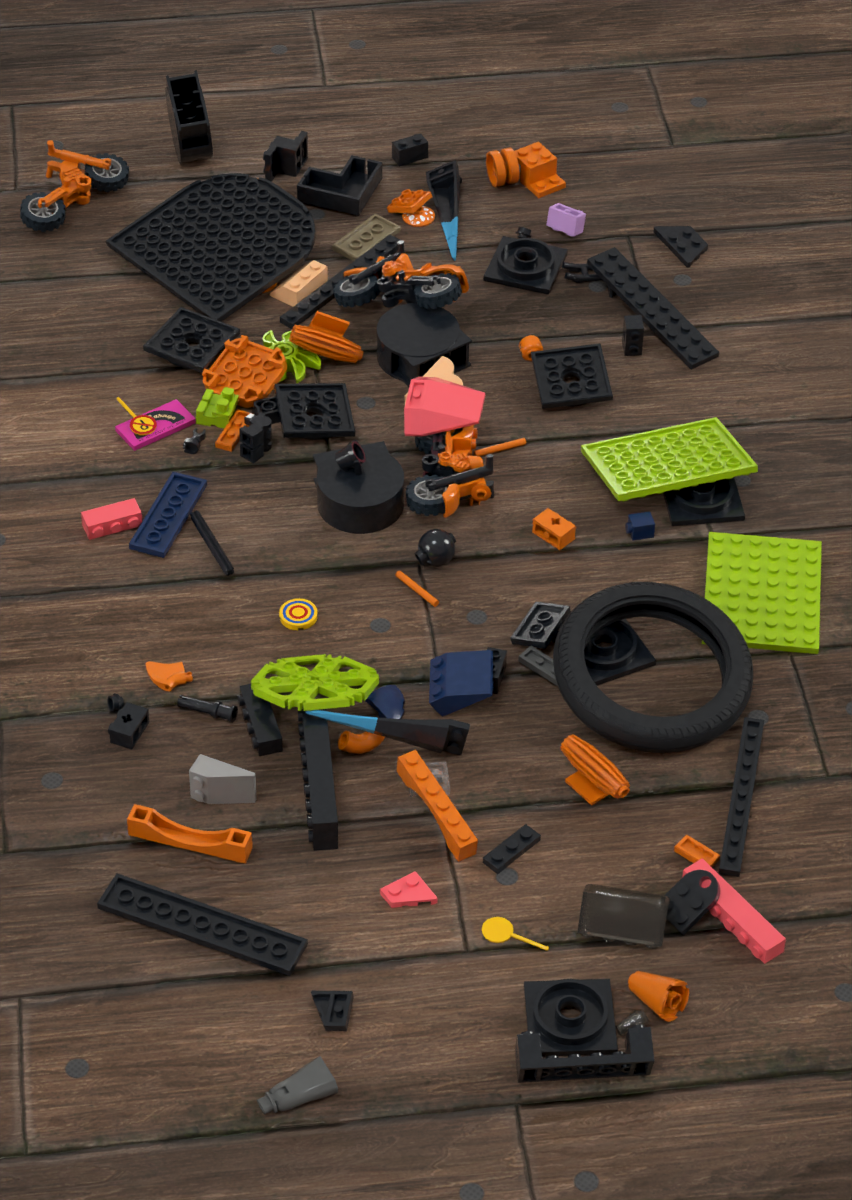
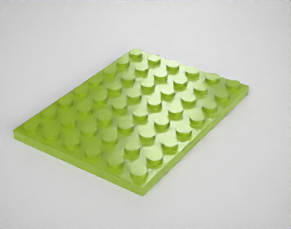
[581,417,758,501]
[702,532,822,654]

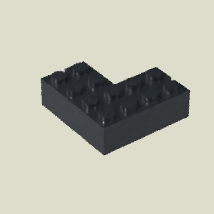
[297,155,382,216]

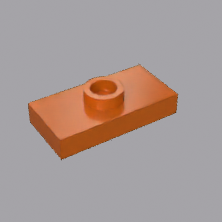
[674,835,720,867]

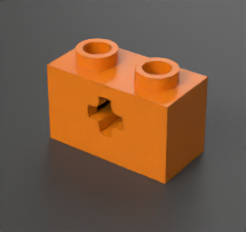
[532,508,576,550]

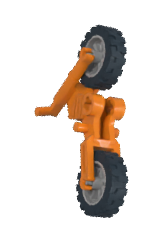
[20,140,129,232]

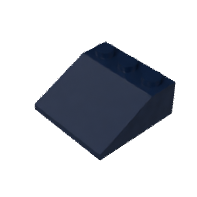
[429,650,493,717]

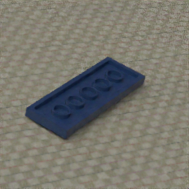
[129,472,207,558]

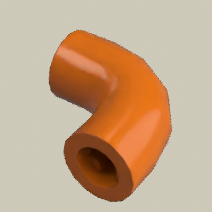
[338,731,385,754]

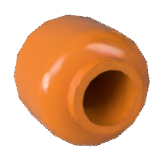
[519,335,543,361]

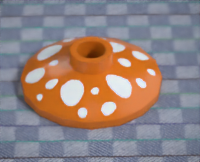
[402,205,435,227]

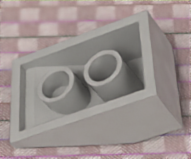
[189,754,257,804]

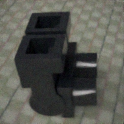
[239,412,272,464]

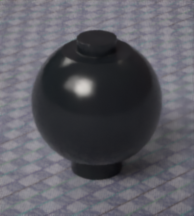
[414,529,456,567]

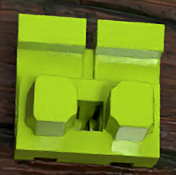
[196,387,239,428]

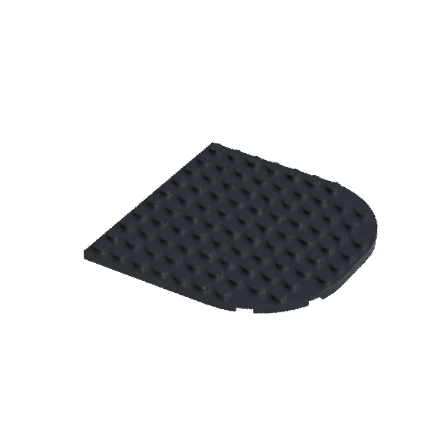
[106,173,316,322]

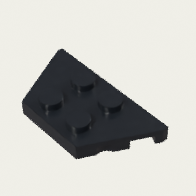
[653,226,708,268]

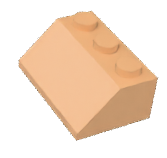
[270,260,328,307]

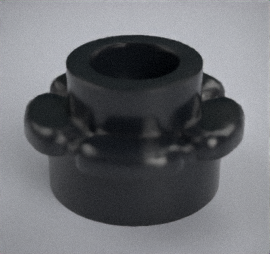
[515,227,531,238]
[107,693,124,713]

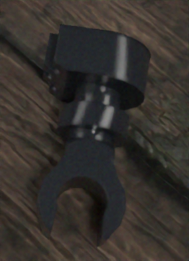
[183,428,206,454]

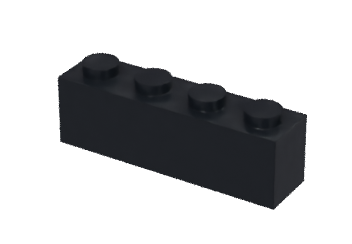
[237,684,283,756]

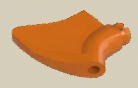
[146,661,193,692]

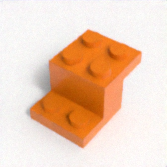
[514,141,566,198]

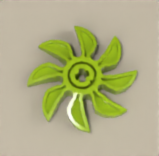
[263,330,321,383]

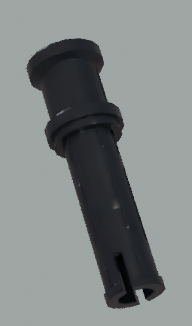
[177,694,238,723]

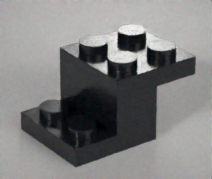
[263,131,308,182]

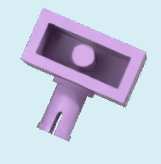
[547,203,586,237]

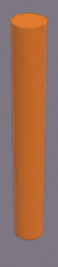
[473,438,526,456]
[395,570,439,607]

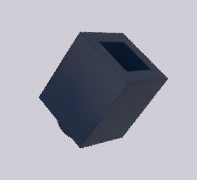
[625,511,655,541]

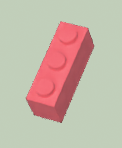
[81,498,142,540]

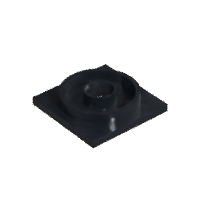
[483,236,568,294]
[143,307,240,373]
[531,343,613,409]
[274,383,355,440]
[663,477,745,526]
[552,619,656,685]
[524,979,618,1057]

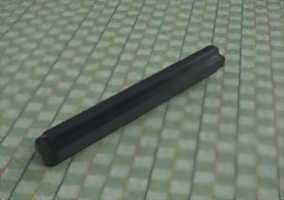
[190,510,234,576]

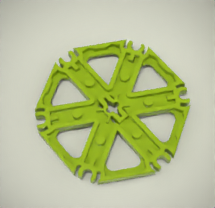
[251,654,379,711]

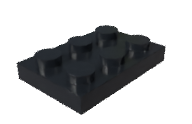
[510,601,571,649]

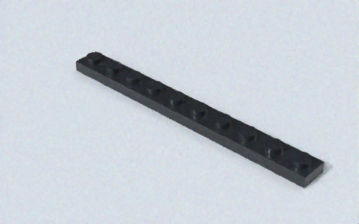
[280,234,402,329]
[719,717,764,877]

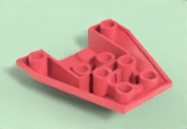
[404,377,486,437]

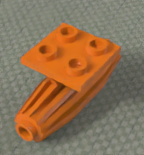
[289,311,363,363]
[560,734,630,805]

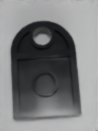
[654,870,720,936]

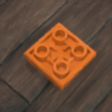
[387,189,432,213]

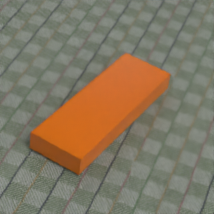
[215,409,253,452]

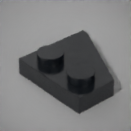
[311,990,354,1031]

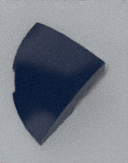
[365,685,405,719]

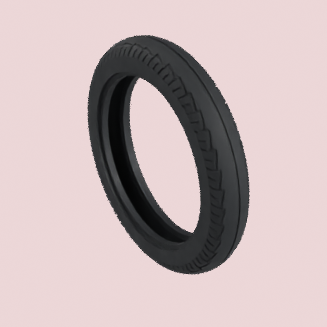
[553,582,753,753]

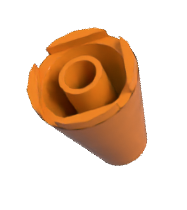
[628,971,690,1022]

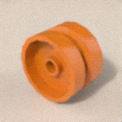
[486,147,520,187]

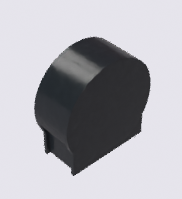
[165,70,213,164]
[377,303,472,387]
[313,441,404,534]

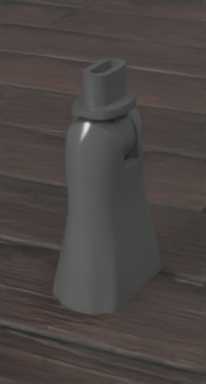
[257,1056,338,1114]

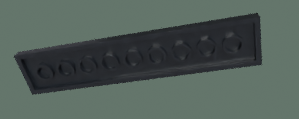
[587,247,719,370]
[97,873,308,976]

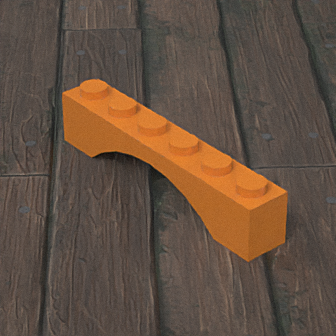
[396,750,478,862]
[127,804,253,864]

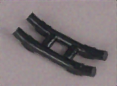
[561,262,602,283]

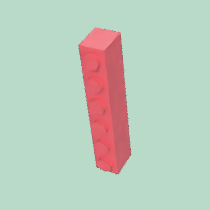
[682,858,786,964]

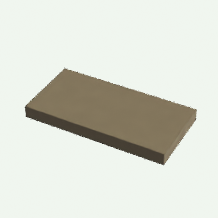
[332,214,401,261]

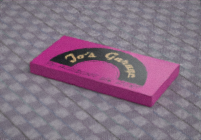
[115,399,196,451]

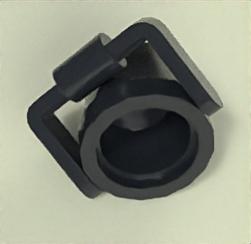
[335,440,366,475]

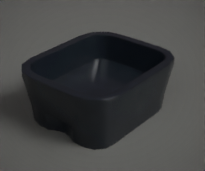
[252,396,280,424]

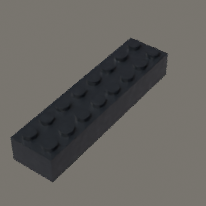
[298,709,338,851]

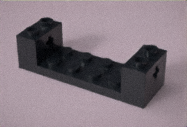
[515,1025,654,1083]

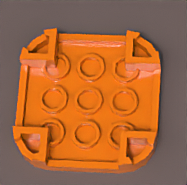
[202,335,287,408]

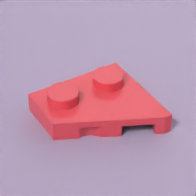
[380,871,437,908]

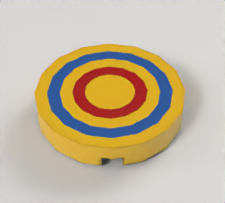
[279,599,318,630]

